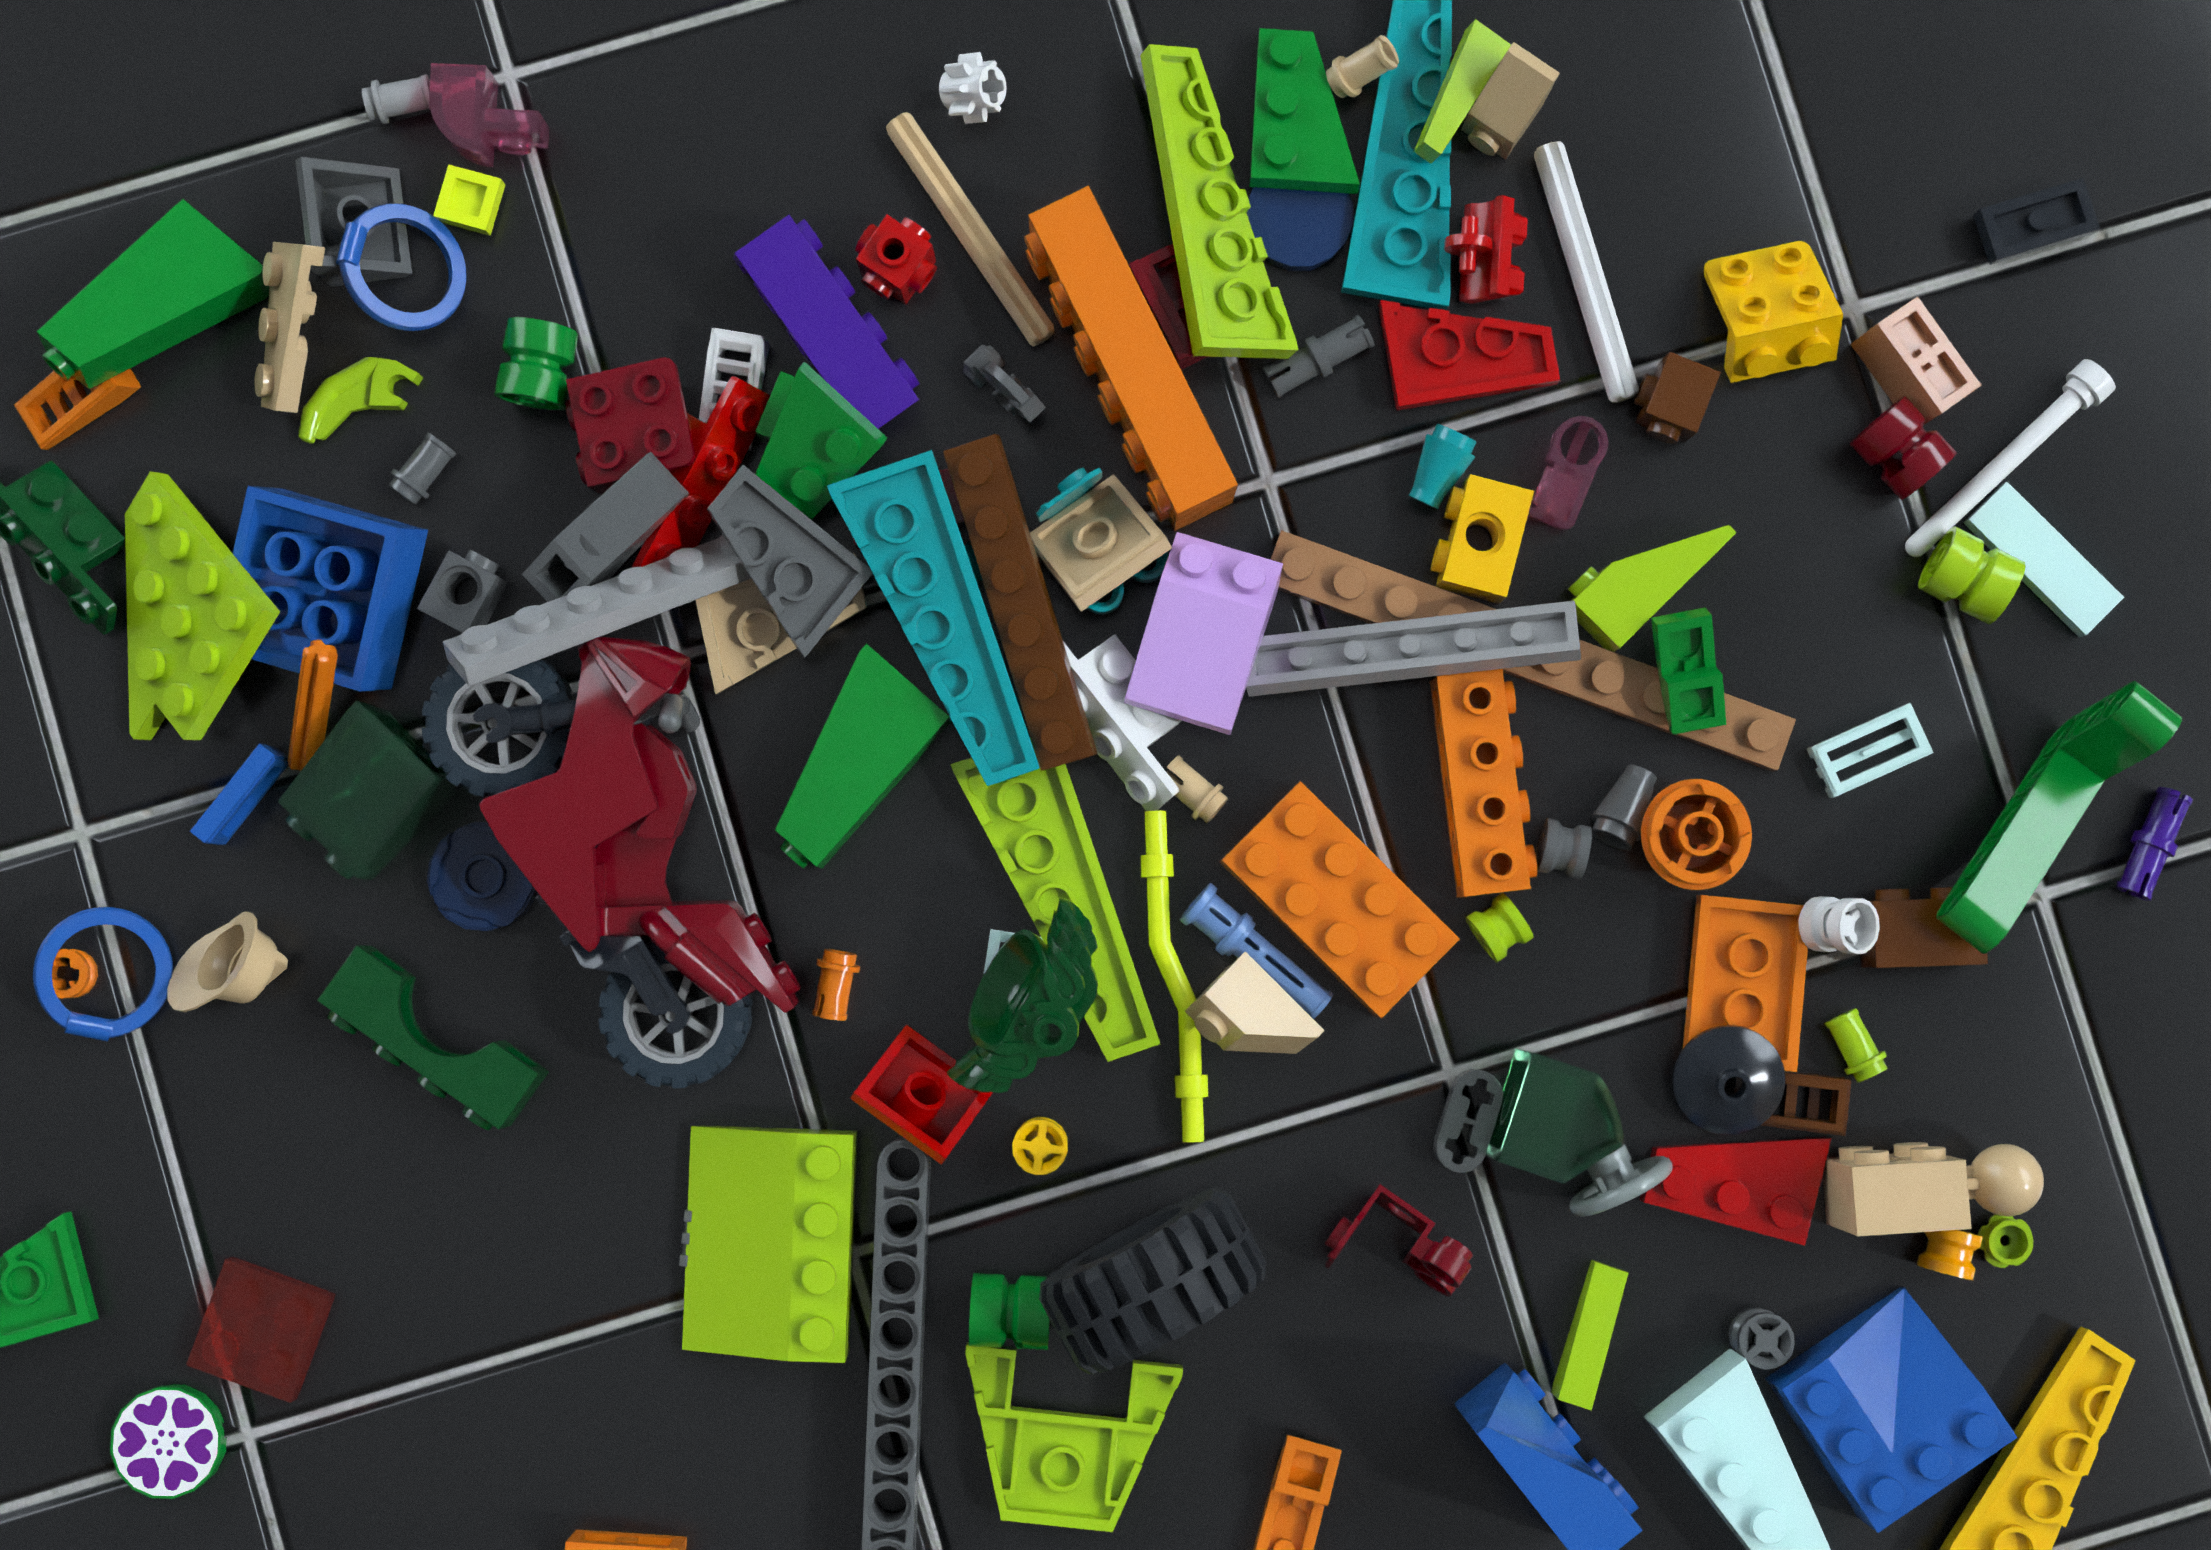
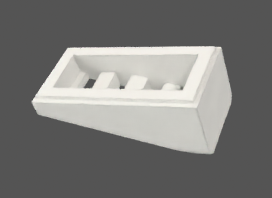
[699,328,770,451]

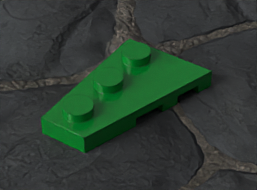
[0,1211,99,1348]

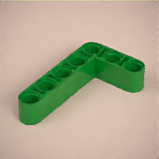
[1936,681,2182,954]

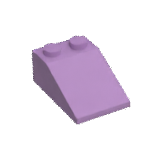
[1124,532,1283,735]

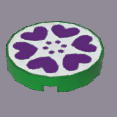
[110,1384,227,1499]

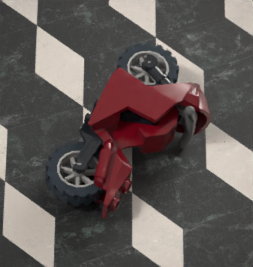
[422,636,801,1088]

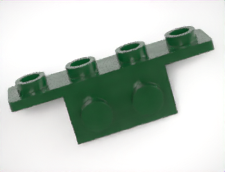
[0,460,125,635]

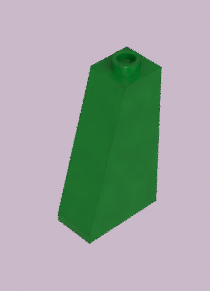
[37,199,270,389]
[775,644,952,869]

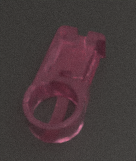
[1528,416,1609,530]

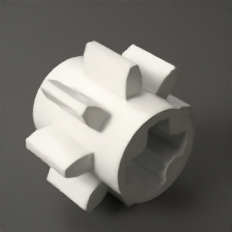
[939,52,1007,124]

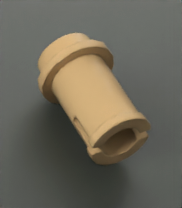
[1326,35,1399,98]
[1167,755,1228,823]

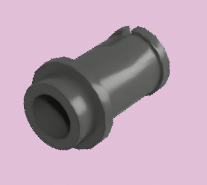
[389,432,456,505]

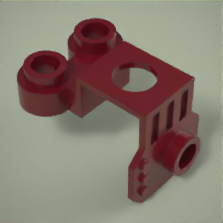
[1324,1184,1473,1297]

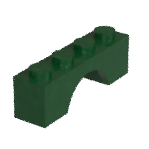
[317,945,549,1131]

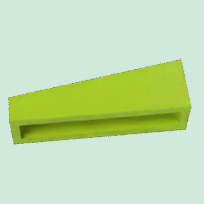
[1413,19,1511,164]
[1551,1260,1628,1411]

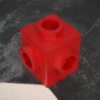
[855,214,937,305]

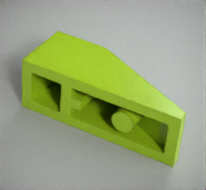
[1568,525,1737,652]

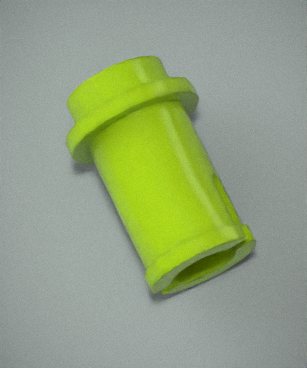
[1825,1008,1887,1083]

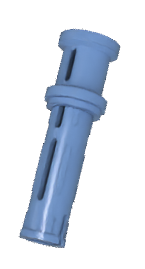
[1180,883,1333,1019]

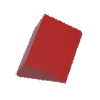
[850,1025,993,1165]

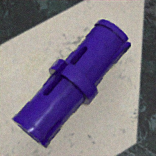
[2115,786,2193,901]

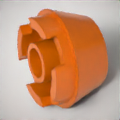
[1641,779,1752,890]

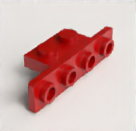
[632,376,770,567]

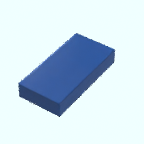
[190,743,288,845]

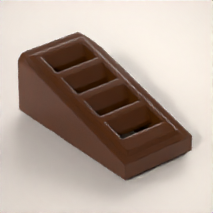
[1735,1071,1851,1136]

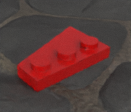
[1378,300,1560,411]
[1640,1136,1832,1246]

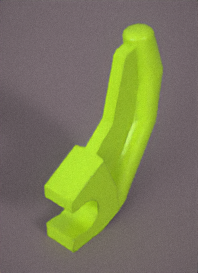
[298,357,423,443]

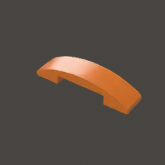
[1253,1434,1342,1550]

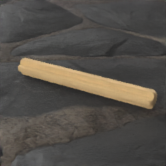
[886,112,1054,346]

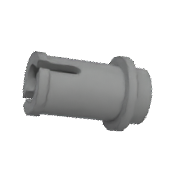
[362,74,436,124]

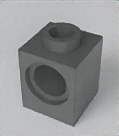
[417,550,509,633]

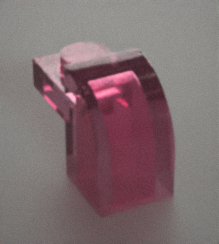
[429,63,549,167]

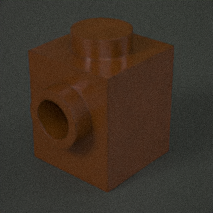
[1633,352,1721,444]

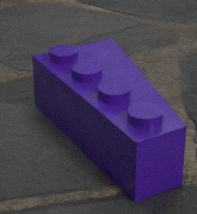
[733,215,920,429]

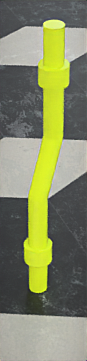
[1141,811,1208,1142]

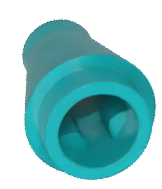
[1409,424,1477,509]

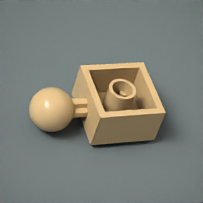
[1823,1142,2044,1236]

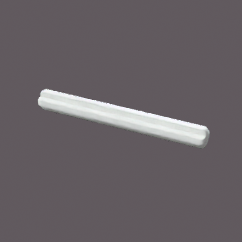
[1534,141,1639,402]

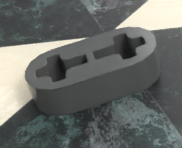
[1433,1069,1503,1173]

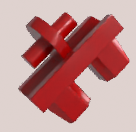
[1444,195,1528,304]

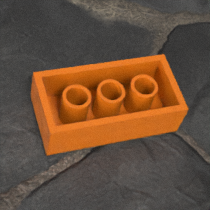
[1219,781,1460,1019]

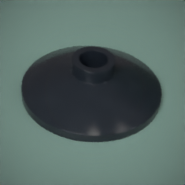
[1672,1025,1785,1135]

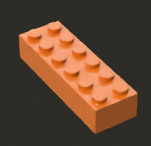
[1024,185,1238,531]

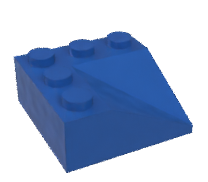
[233,486,428,691]
[1765,1286,2018,1533]
[1454,1363,1642,1550]

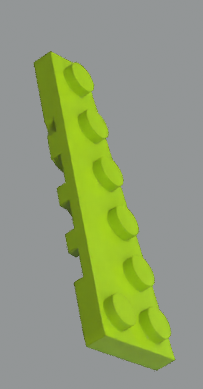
[1140,44,1298,359]
[951,738,1160,1062]

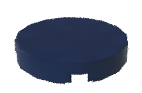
[1246,187,1353,271]
[427,822,538,931]

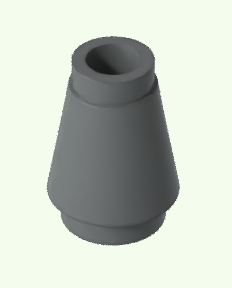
[1591,765,1657,850]

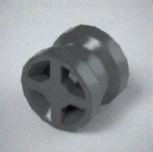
[1536,818,1592,880]
[1729,1307,1795,1370]

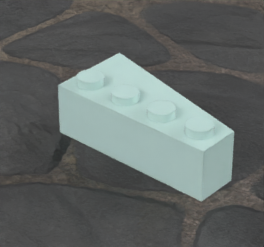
[1643,1349,1831,1550]

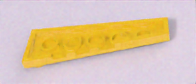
[1939,1326,2136,1550]

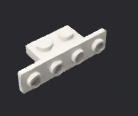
[1063,635,1181,811]

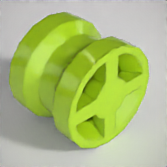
[1465,893,1534,963]

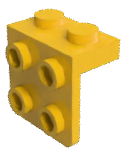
[1704,241,1843,383]

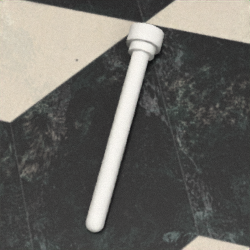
[1905,359,2116,557]

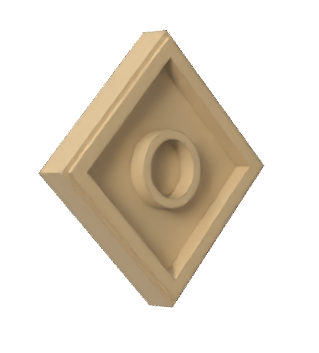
[1030,474,1172,612]

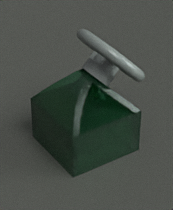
[1486,1048,1673,1217]

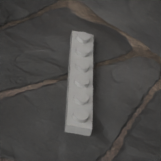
[443,534,751,686]
[1246,601,1581,697]

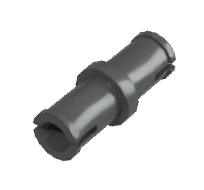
[1262,315,1375,398]

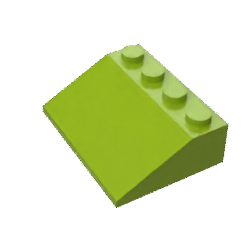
[682,1126,858,1363]

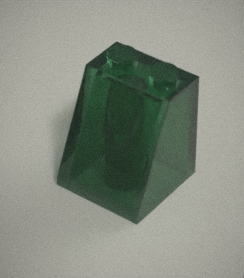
[278,700,462,880]

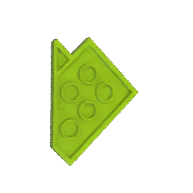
[125,471,280,740]

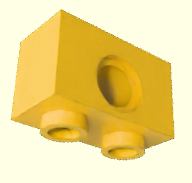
[1431,474,1534,604]

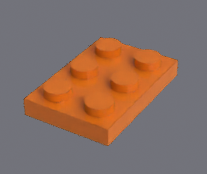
[1683,895,1808,1072]

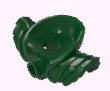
[947,898,1098,1093]

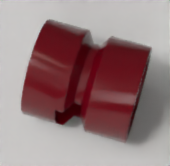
[1850,396,1957,501]

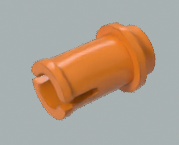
[812,949,860,1021]

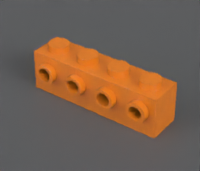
[1430,669,1537,898]

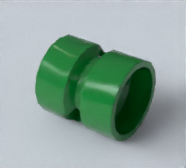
[494,317,579,411]
[969,1273,1050,1350]

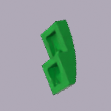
[1651,607,1727,735]

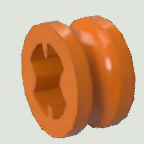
[52,949,98,999]

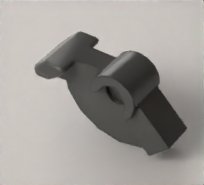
[963,344,1046,422]

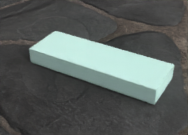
[1963,482,2124,638]

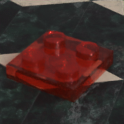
[186,1257,336,1403]

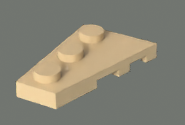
[254,242,325,413]
[696,554,867,694]

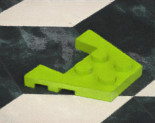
[965,1342,1183,1532]

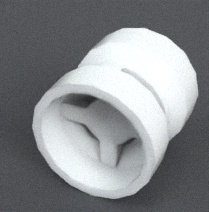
[1798,896,1880,954]

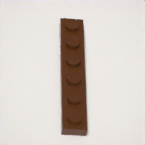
[943,434,1098,771]

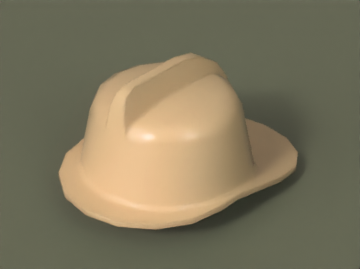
[167,912,288,1012]

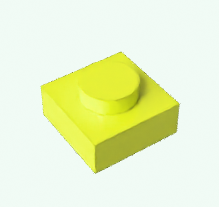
[433,164,505,236]

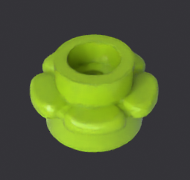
[1978,1214,2033,1268]

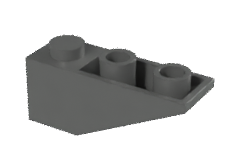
[522,452,689,602]

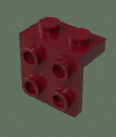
[566,357,695,495]

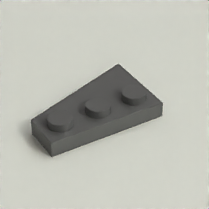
[707,465,873,658]

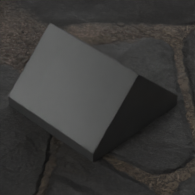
[295,157,412,287]

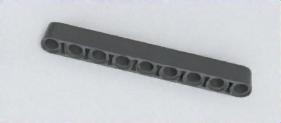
[862,1137,931,1550]

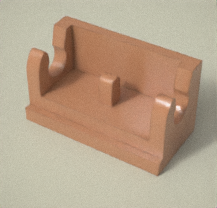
[1851,296,1982,425]

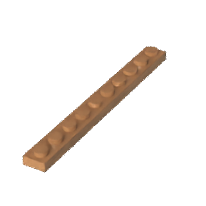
[1270,530,1796,772]

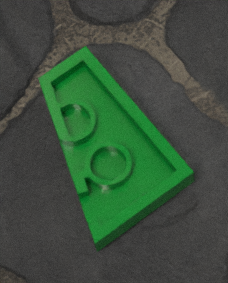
[1249,28,1360,194]
[755,362,887,520]

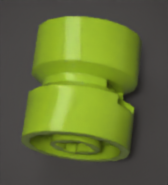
[1918,526,2026,625]

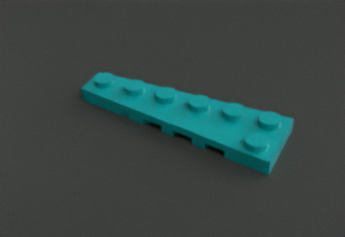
[1341,0,1452,310]
[827,450,1040,786]

